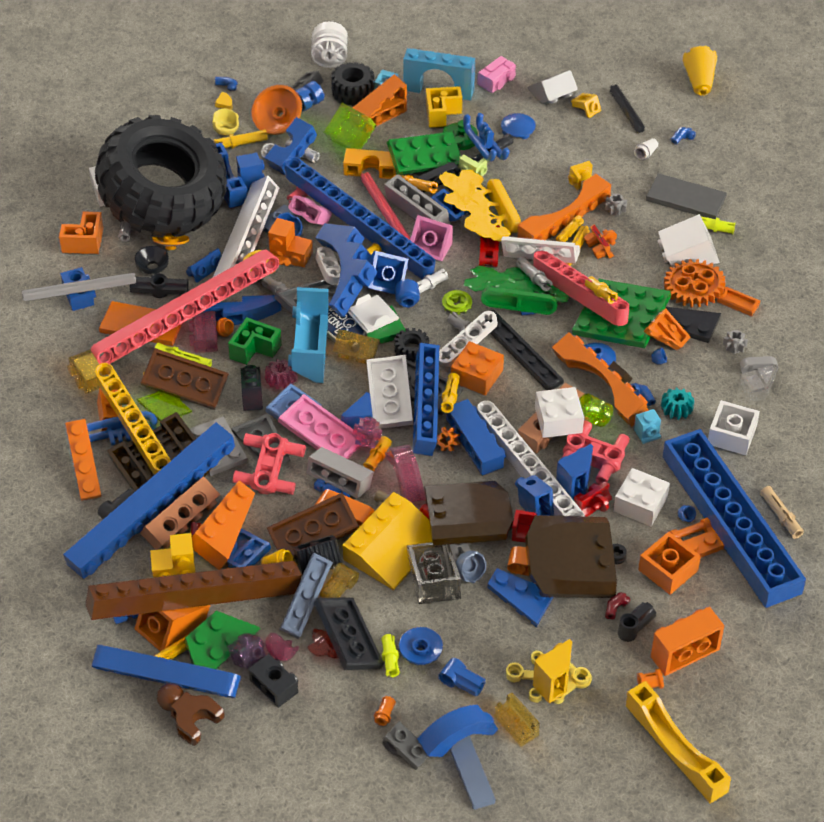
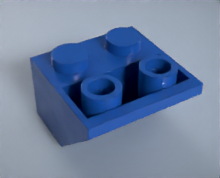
[556,444,593,501]

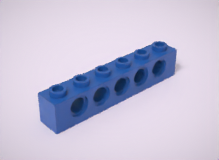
[412,343,440,456]

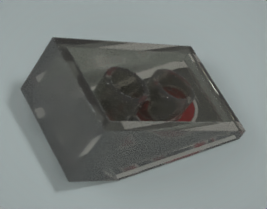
[407,542,461,604]

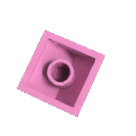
[410,215,453,261]

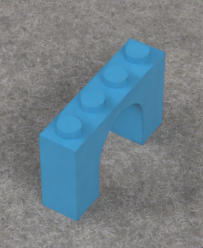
[403,48,475,101]

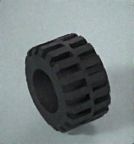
[331,62,375,106]

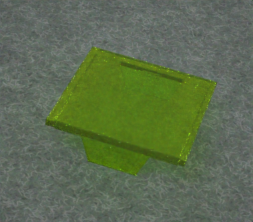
[137,391,192,421]

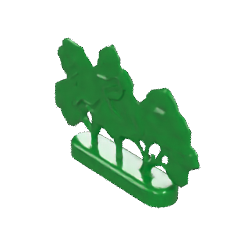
[463,266,570,315]

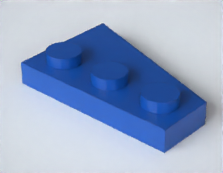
[487,568,554,627]

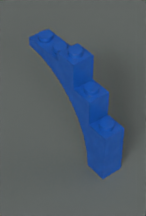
[315,223,377,317]

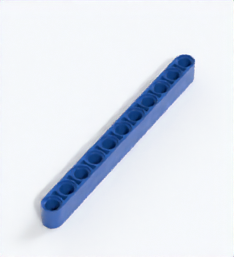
[285,157,436,280]

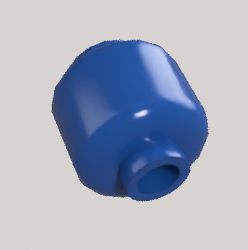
[395,279,420,308]

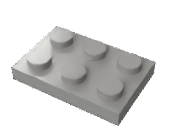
[190,417,248,476]

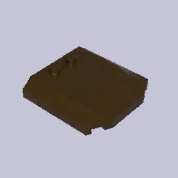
[107,412,212,492]
[424,481,514,546]
[525,515,617,598]

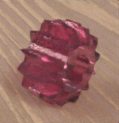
[265,358,298,391]

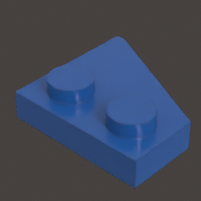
[227,528,271,568]

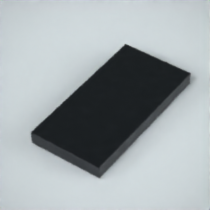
[314,597,384,670]

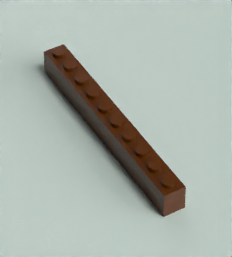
[85,560,302,620]

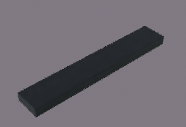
[483,310,564,390]

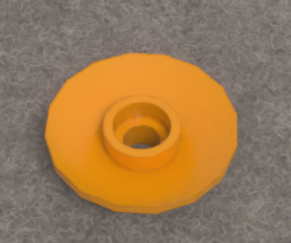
[152,233,189,250]

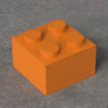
[451,341,504,396]
[638,532,701,595]

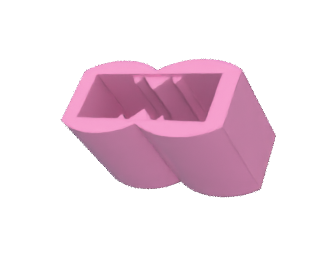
[288,195,332,226]

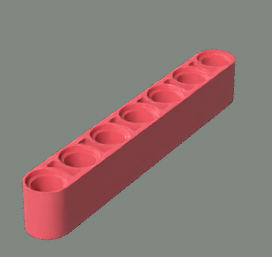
[533,251,629,326]

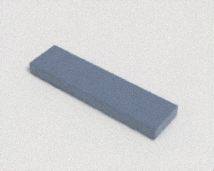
[279,553,333,639]
[450,736,496,810]

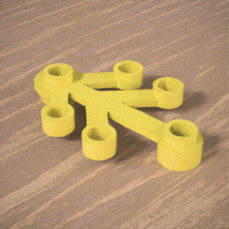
[506,651,592,704]

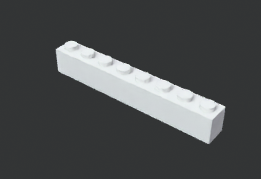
[213,176,279,290]

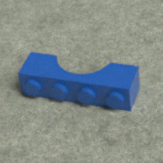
[216,143,247,208]

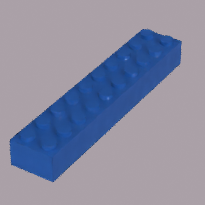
[662,429,806,608]

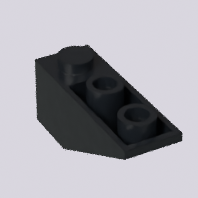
[240,365,263,411]

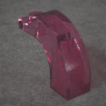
[386,444,425,502]

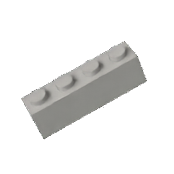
[384,174,450,225]

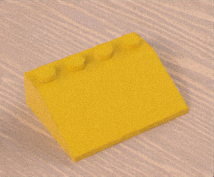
[342,492,434,590]

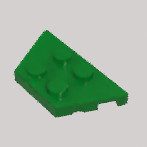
[184,610,260,669]

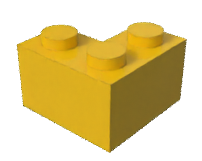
[426,86,462,128]
[150,533,196,578]

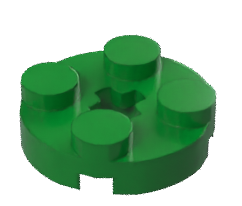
[443,120,478,150]

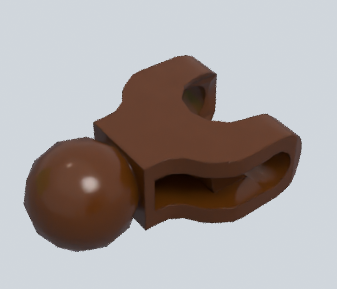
[156,683,225,746]

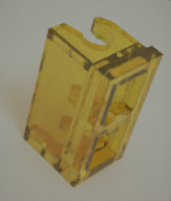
[494,692,540,747]

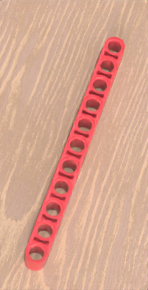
[90,250,279,364]

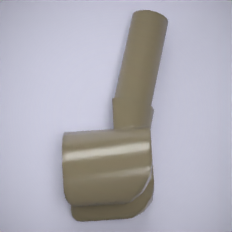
[374,490,387,511]

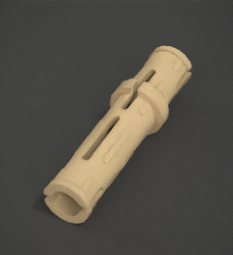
[760,486,804,539]

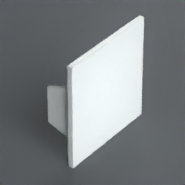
[348,294,399,334]

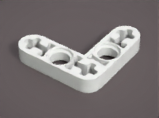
[316,247,341,285]

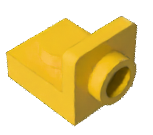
[571,93,601,118]
[568,161,593,190]

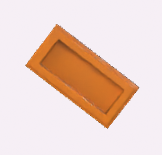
[717,287,760,316]

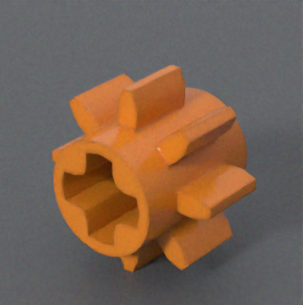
[436,427,460,451]

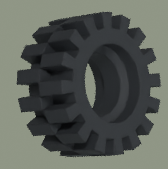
[394,328,429,363]

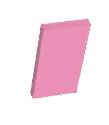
[278,394,366,459]

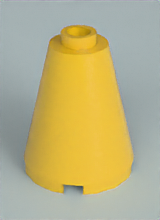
[682,46,717,96]

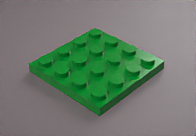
[572,279,671,349]

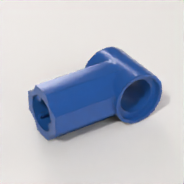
[438,658,486,697]

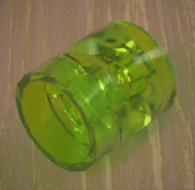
[579,393,613,427]

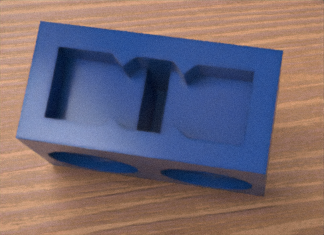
[60,267,96,311]

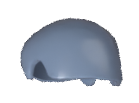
[455,551,487,583]

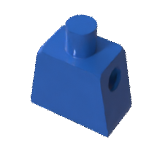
[515,475,554,516]

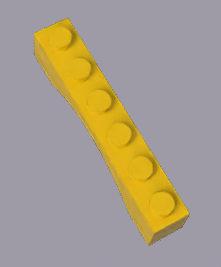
[626,681,731,804]

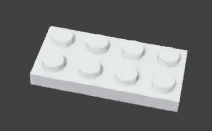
[367,355,413,429]

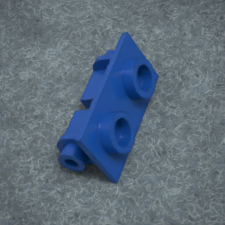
[186,248,222,283]

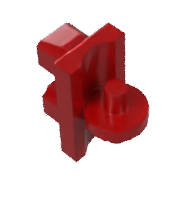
[574,481,613,517]

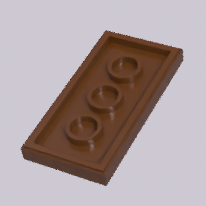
[140,348,229,410]
[267,493,359,560]

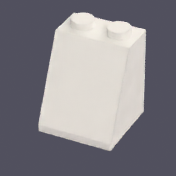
[658,214,720,268]

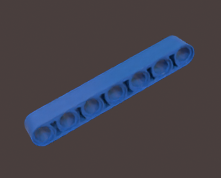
[91,645,241,698]

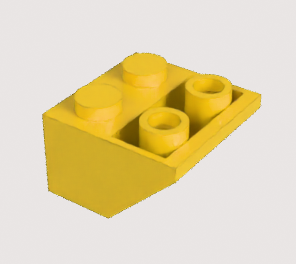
[533,639,572,704]

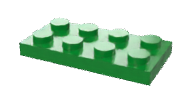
[387,132,461,175]

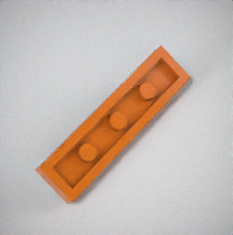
[65,419,101,501]

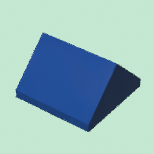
[367,251,409,294]

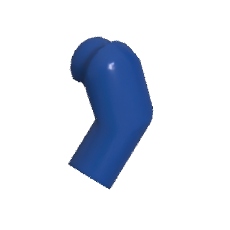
[670,127,696,145]

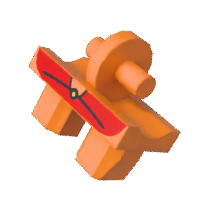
[584,224,617,259]

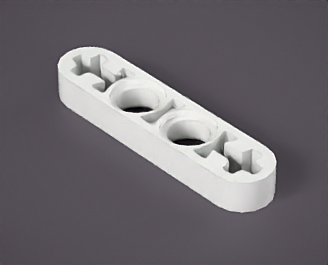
[439,311,498,367]

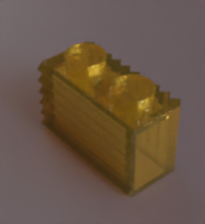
[67,349,106,394]

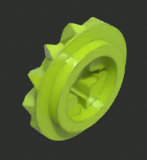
[442,290,472,315]

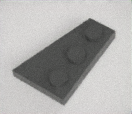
[231,413,290,464]

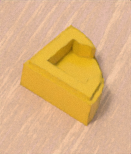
[215,92,233,110]

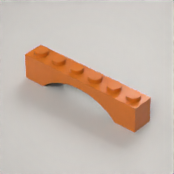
[517,174,611,240]
[552,332,649,427]

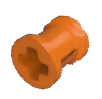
[637,669,664,689]

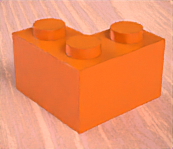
[59,212,104,254]
[268,218,313,268]

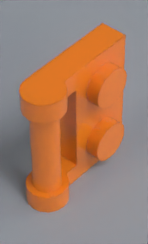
[669,518,724,558]

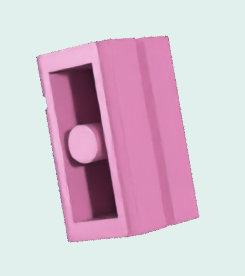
[477,56,516,93]

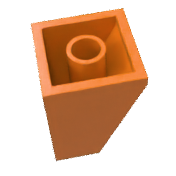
[135,605,210,652]

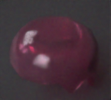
[265,633,300,662]

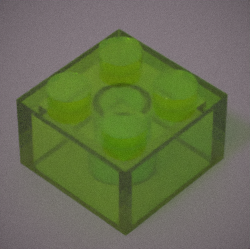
[323,103,377,149]

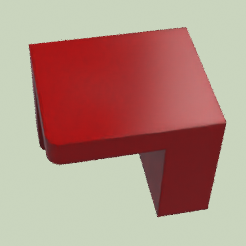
[512,510,536,543]

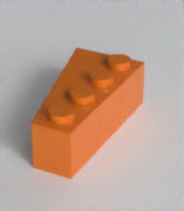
[192,480,255,570]

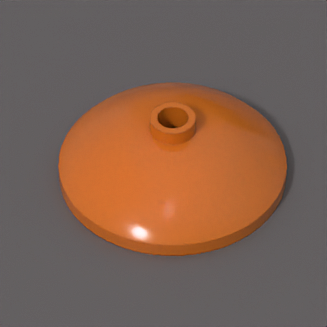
[252,85,302,135]

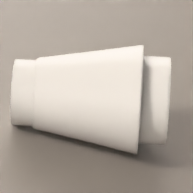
[634,139,658,160]

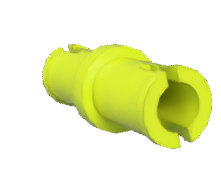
[701,217,736,234]
[381,634,400,677]

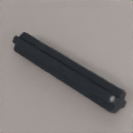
[610,84,645,133]

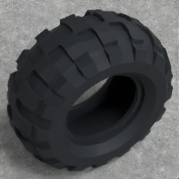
[95,115,227,238]

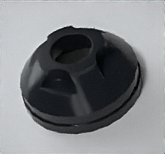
[134,246,169,274]

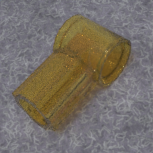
[319,563,359,598]

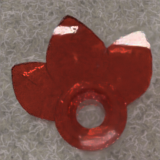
[307,628,338,659]

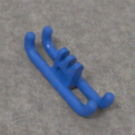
[463,113,510,162]
[87,411,158,446]

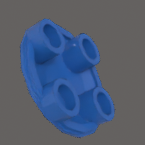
[501,113,536,139]

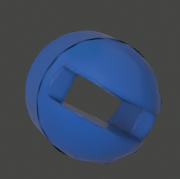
[651,348,667,365]
[678,505,696,522]

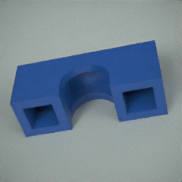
[265,117,317,175]

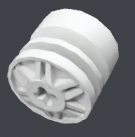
[311,22,347,67]

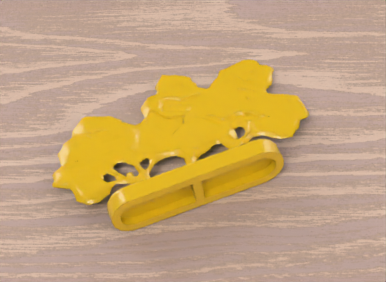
[439,170,521,242]

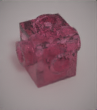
[352,417,383,449]

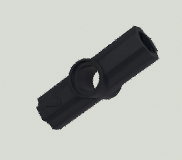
[130,273,189,298]

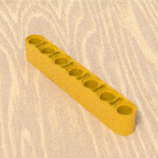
[95,363,171,475]

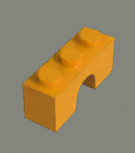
[343,148,396,179]

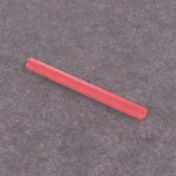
[361,172,411,240]

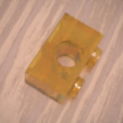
[333,329,380,364]

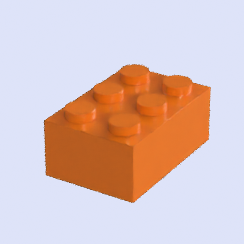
[651,606,725,676]

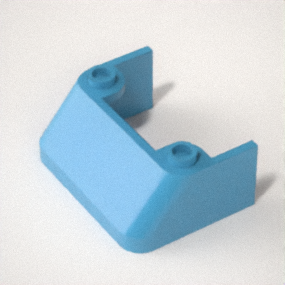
[288,287,329,383]

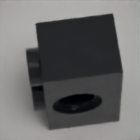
[249,654,299,708]

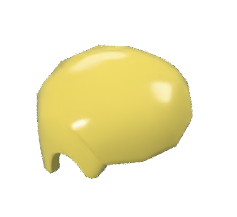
[212,108,239,136]

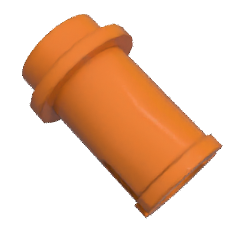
[374,696,396,726]

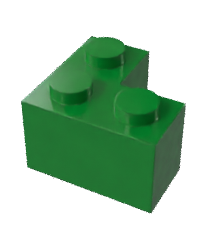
[228,317,282,365]

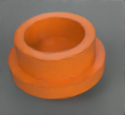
[216,317,234,337]

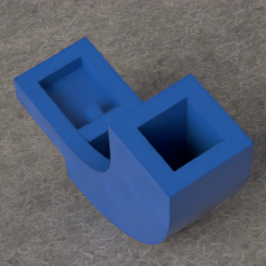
[417,705,498,757]

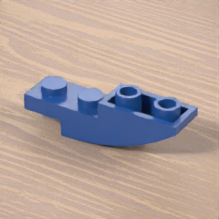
[204,295,281,325]

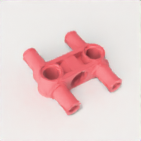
[562,420,630,485]
[233,433,306,495]

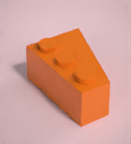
[352,74,407,132]

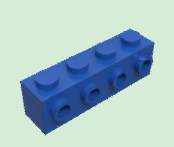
[446,399,506,476]

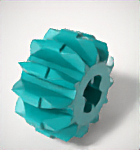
[660,387,695,421]

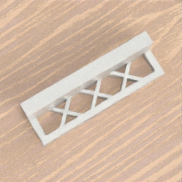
[501,236,580,264]

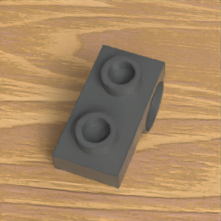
[382,721,428,770]

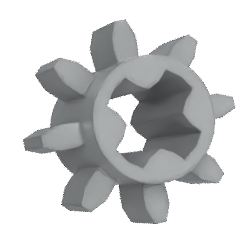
[605,193,627,216]
[723,330,748,354]

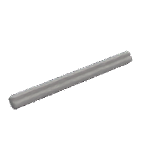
[22,273,136,301]

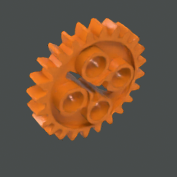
[664,259,726,308]

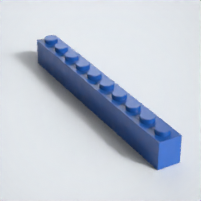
[63,422,235,579]

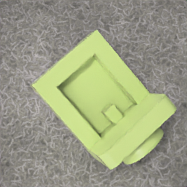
[459,155,487,176]

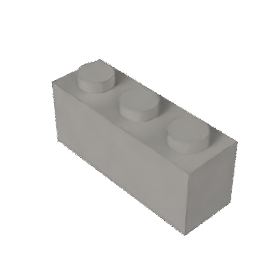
[306,447,374,498]

